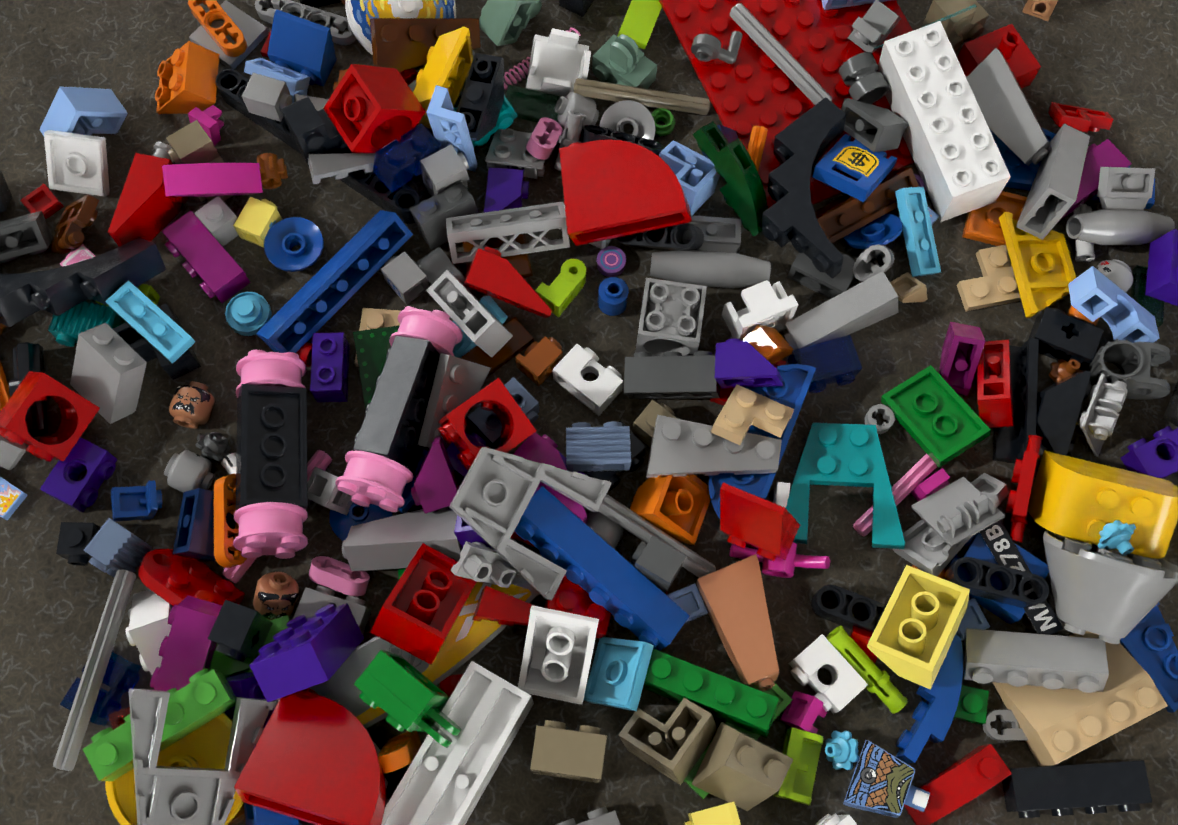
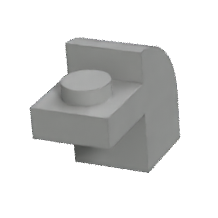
[848,0,901,53]

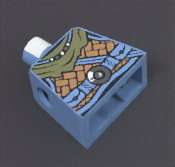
[843,740,930,818]

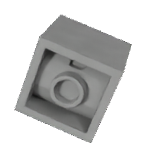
[635,278,707,356]

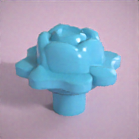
[1097,520,1136,556]
[825,730,859,770]

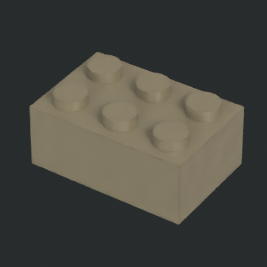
[530,720,607,783]

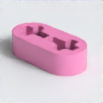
[526,117,563,160]
[308,556,370,597]

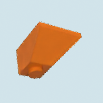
[630,474,711,545]

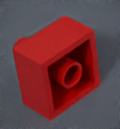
[957,24,1041,89]

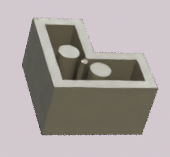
[922,0,989,51]
[166,120,233,202]
[618,697,718,785]

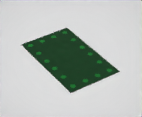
[353,325,400,410]

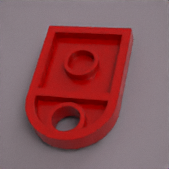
[138,549,245,606]

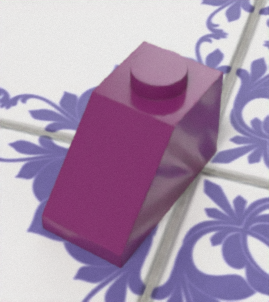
[939,322,985,395]
[411,435,460,514]

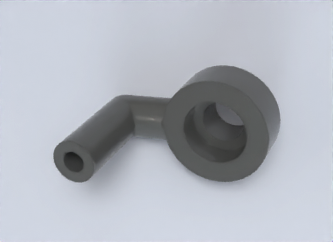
[691,31,743,64]

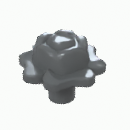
[196,432,231,461]

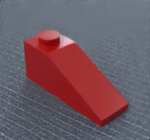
[463,247,552,319]
[977,340,1013,428]
[904,744,1012,825]

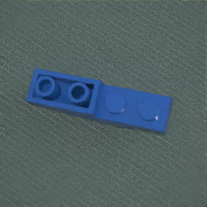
[896,635,963,764]

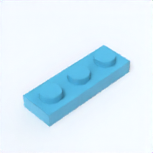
[895,187,941,277]
[105,280,195,364]

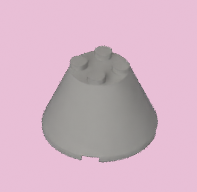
[1043,530,1178,644]

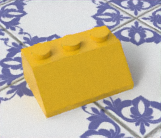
[413,27,473,129]

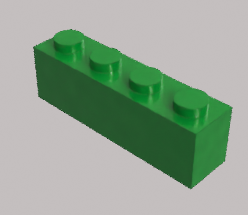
[643,649,779,738]

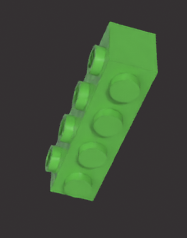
[83,668,237,781]

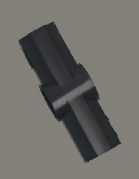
[9,342,51,437]

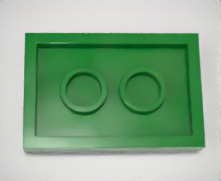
[881,365,991,468]

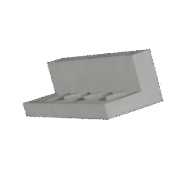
[446,202,570,264]

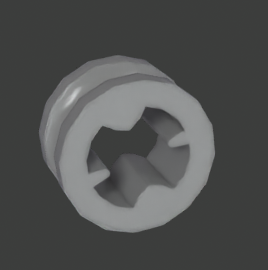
[865,404,895,434]

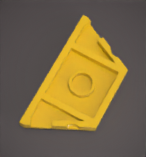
[999,212,1076,318]

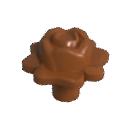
[1049,359,1082,383]

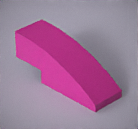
[162,163,263,197]

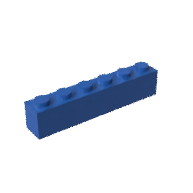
[256,210,413,353]
[515,486,690,651]

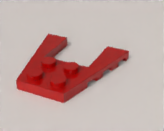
[472,530,611,638]

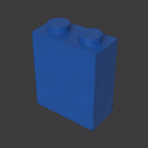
[945,532,1049,624]

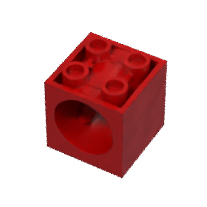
[323,64,426,154]
[0,371,100,462]
[438,378,537,470]

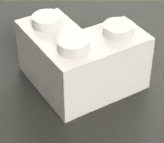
[126,589,173,675]

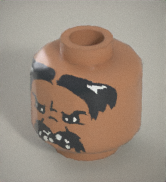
[169,381,215,429]
[253,572,299,620]

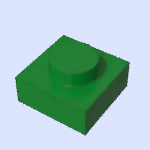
[953,685,989,725]

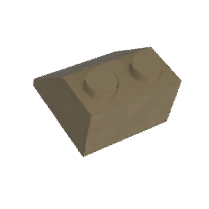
[692,722,793,811]

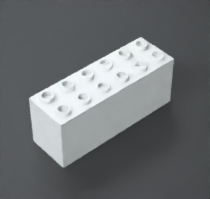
[877,21,1011,222]
[381,661,534,825]

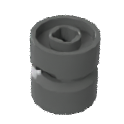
[839,52,890,104]

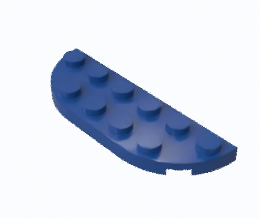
[708,364,816,519]

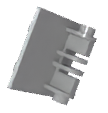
[485,128,545,179]
[1080,374,1128,457]
[911,476,1005,548]

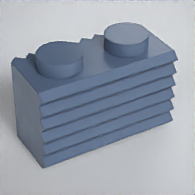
[566,421,631,472]
[84,518,152,577]

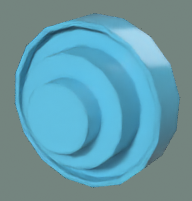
[225,291,272,336]

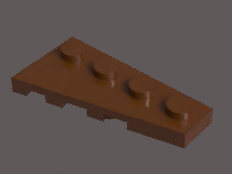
[370,18,481,72]

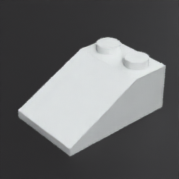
[518,605,599,705]

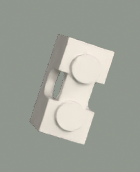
[553,344,623,416]
[789,634,868,714]

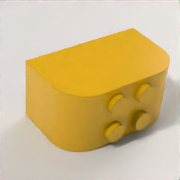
[1027,450,1178,559]

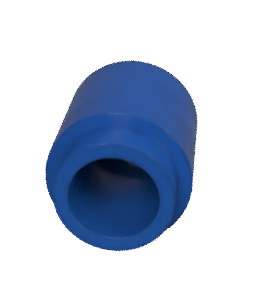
[598,277,629,316]

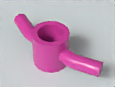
[729,542,830,578]

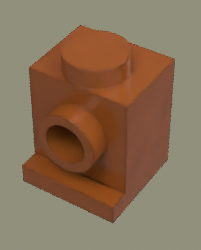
[516,336,563,386]

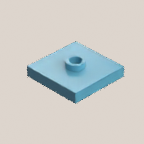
[584,637,654,711]

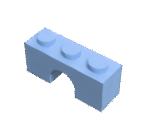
[1068,266,1160,343]

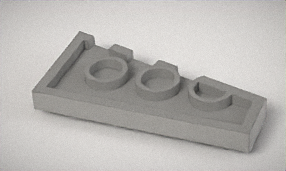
[646,415,782,478]

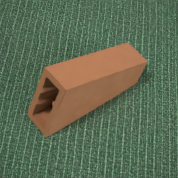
[697,554,779,692]

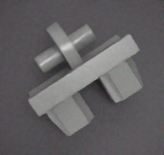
[451,541,516,588]

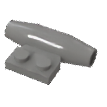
[1066,167,1175,245]
[650,215,771,288]

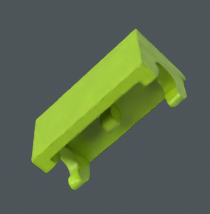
[617,0,662,50]
[773,727,824,806]

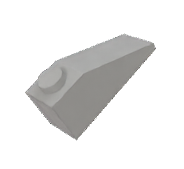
[427,270,513,357]

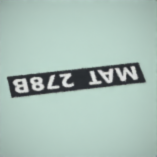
[980,520,1064,635]

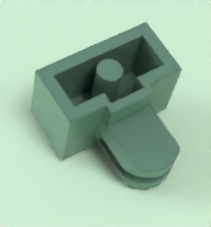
[479,0,542,46]
[592,34,657,89]

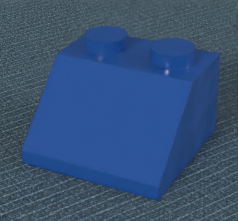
[267,9,337,87]

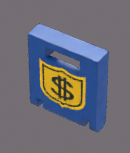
[812,134,897,202]

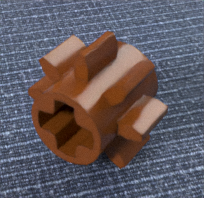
[256,153,288,189]

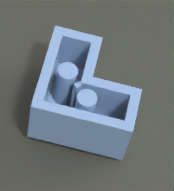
[39,86,128,136]
[659,140,720,216]

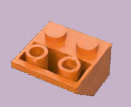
[155,41,220,114]

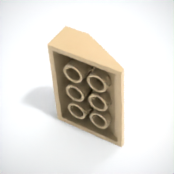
[992,631,1168,767]

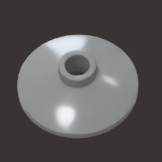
[599,100,656,140]

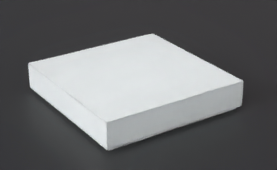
[44,130,110,197]

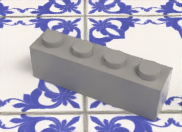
[963,628,1109,693]

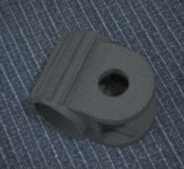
[1086,339,1171,400]

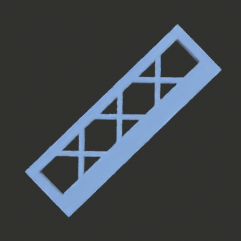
[426,85,478,172]

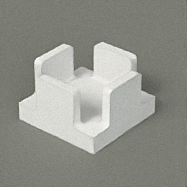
[525,28,591,98]
[722,280,798,340]

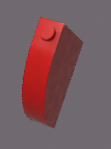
[559,140,692,246]
[234,688,386,825]

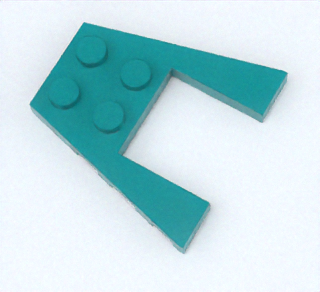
[786,423,905,549]

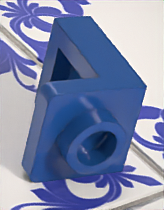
[111,480,162,521]

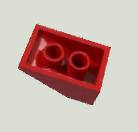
[108,153,188,247]
[720,483,800,562]
[370,543,477,665]

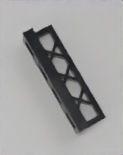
[993,338,1039,464]

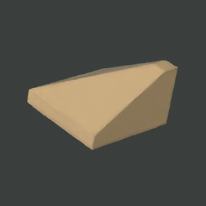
[890,272,928,303]

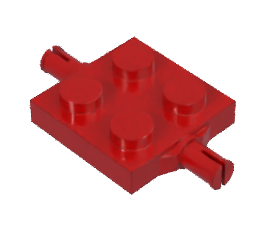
[1006,435,1042,543]

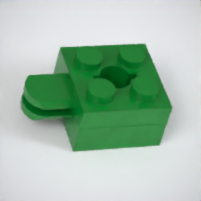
[354,650,461,748]

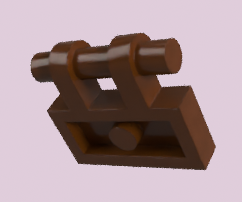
[50,194,99,254]

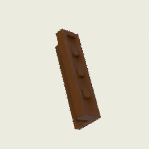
[814,167,919,243]

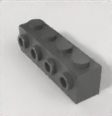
[0,211,53,263]

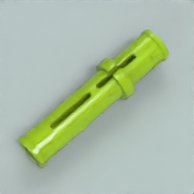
[826,625,908,714]

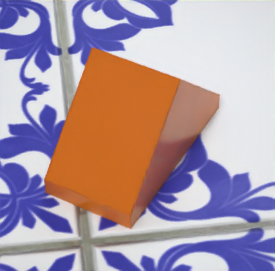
[743,325,794,365]

